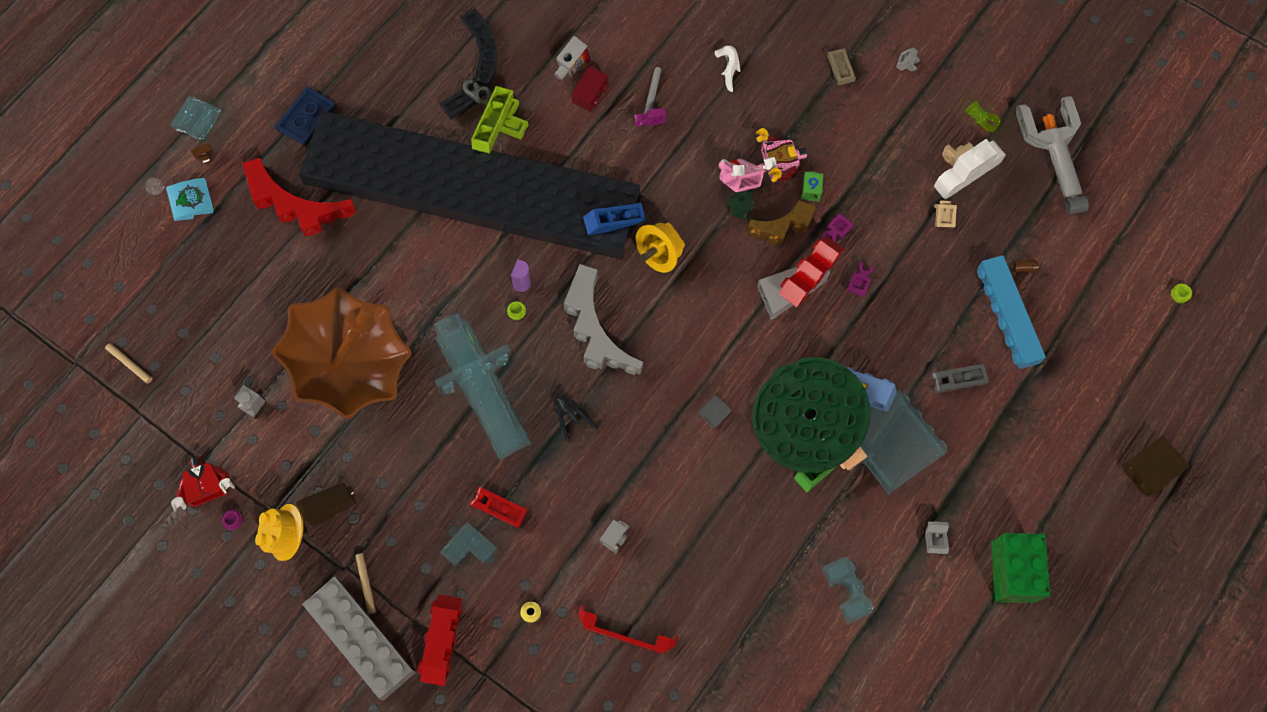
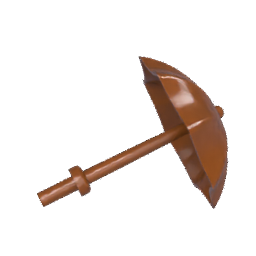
[271,287,412,419]

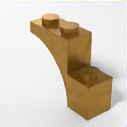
[747,200,816,245]

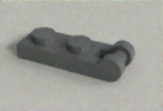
[931,364,989,394]

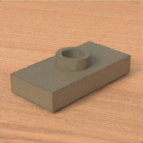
[827,48,856,85]

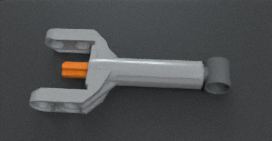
[1016,96,1089,215]

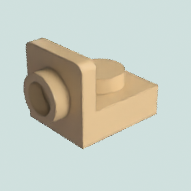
[942,142,973,167]
[934,201,957,227]

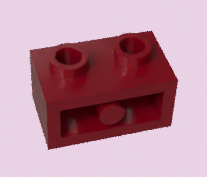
[572,66,610,112]

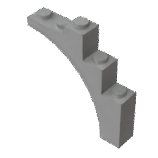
[564,264,643,375]

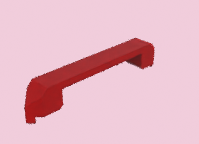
[578,606,678,654]

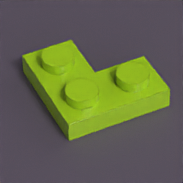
[499,98,528,140]

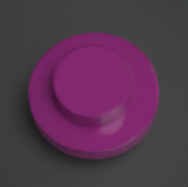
[222,510,243,530]

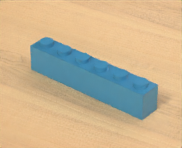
[977,255,1046,370]

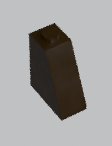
[296,482,356,527]

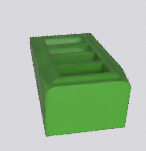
[794,467,836,492]

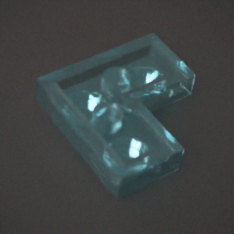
[440,522,497,567]

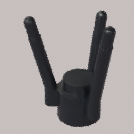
[554,395,598,441]

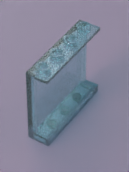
[861,389,948,495]

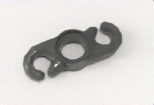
[463,79,499,106]

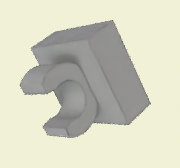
[896,48,920,71]

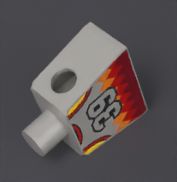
[554,36,592,81]

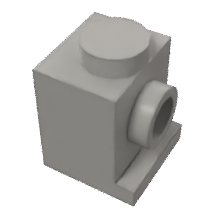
[234,385,265,417]
[600,520,629,554]

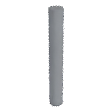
[644,67,662,114]

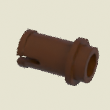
[1013,259,1038,273]

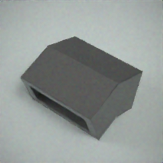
[699,396,732,428]

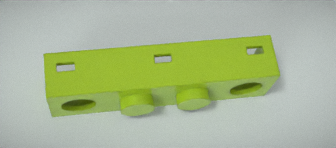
[471,86,513,154]

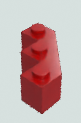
[778,236,845,307]
[418,594,463,686]

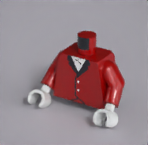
[171,456,235,511]

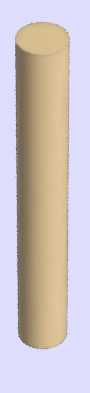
[105,343,152,384]
[355,553,376,615]

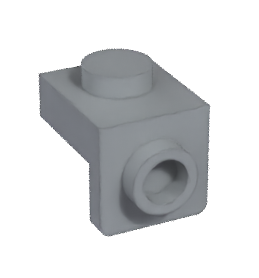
[925,521,949,554]

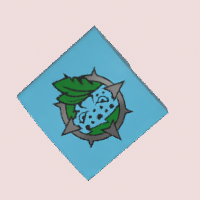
[166,178,214,221]

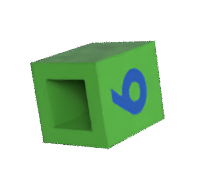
[801,171,823,202]

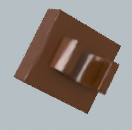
[191,143,214,165]

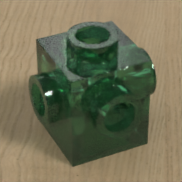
[727,190,755,219]

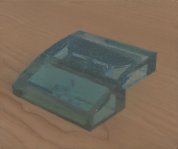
[170,96,222,140]

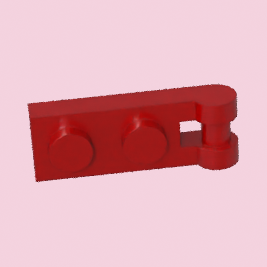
[469,487,528,529]

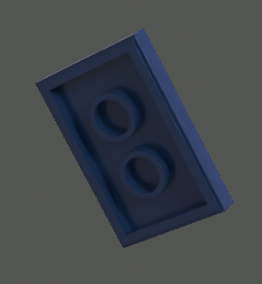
[275,87,337,147]

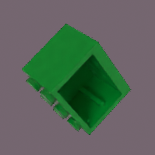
[991,533,1050,603]

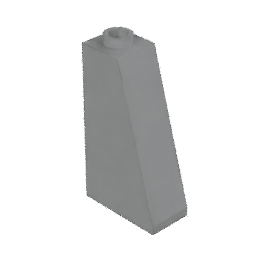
[757,267,830,320]

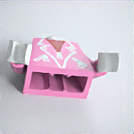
[719,157,776,192]

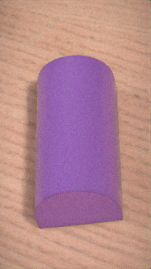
[511,259,531,292]

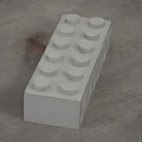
[302,577,416,701]

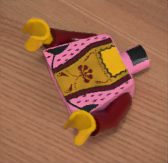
[756,128,807,182]

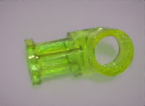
[965,101,1001,132]

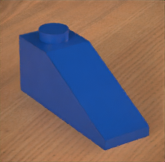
[583,203,646,235]

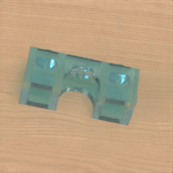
[822,556,873,625]

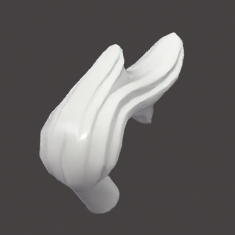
[715,46,741,92]

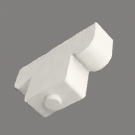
[934,139,1006,200]

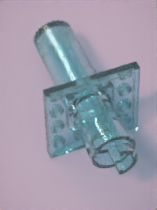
[433,312,531,460]

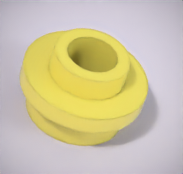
[521,602,541,623]

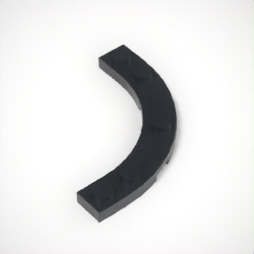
[440,8,497,120]

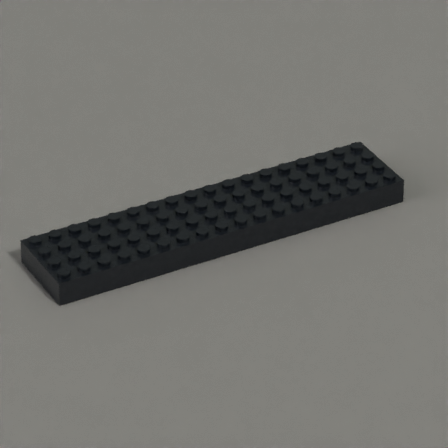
[299,111,640,260]

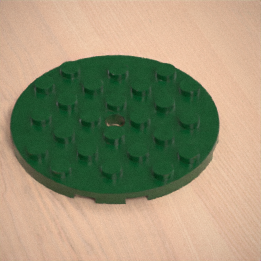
[753,357,871,473]

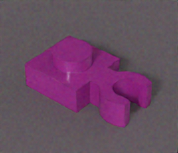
[634,108,666,127]
[821,213,854,242]
[846,262,873,298]

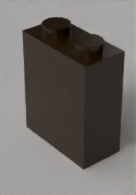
[1121,435,1190,497]

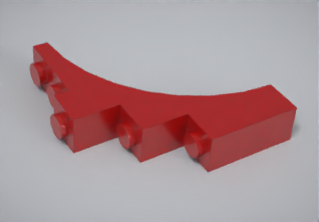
[242,158,357,236]

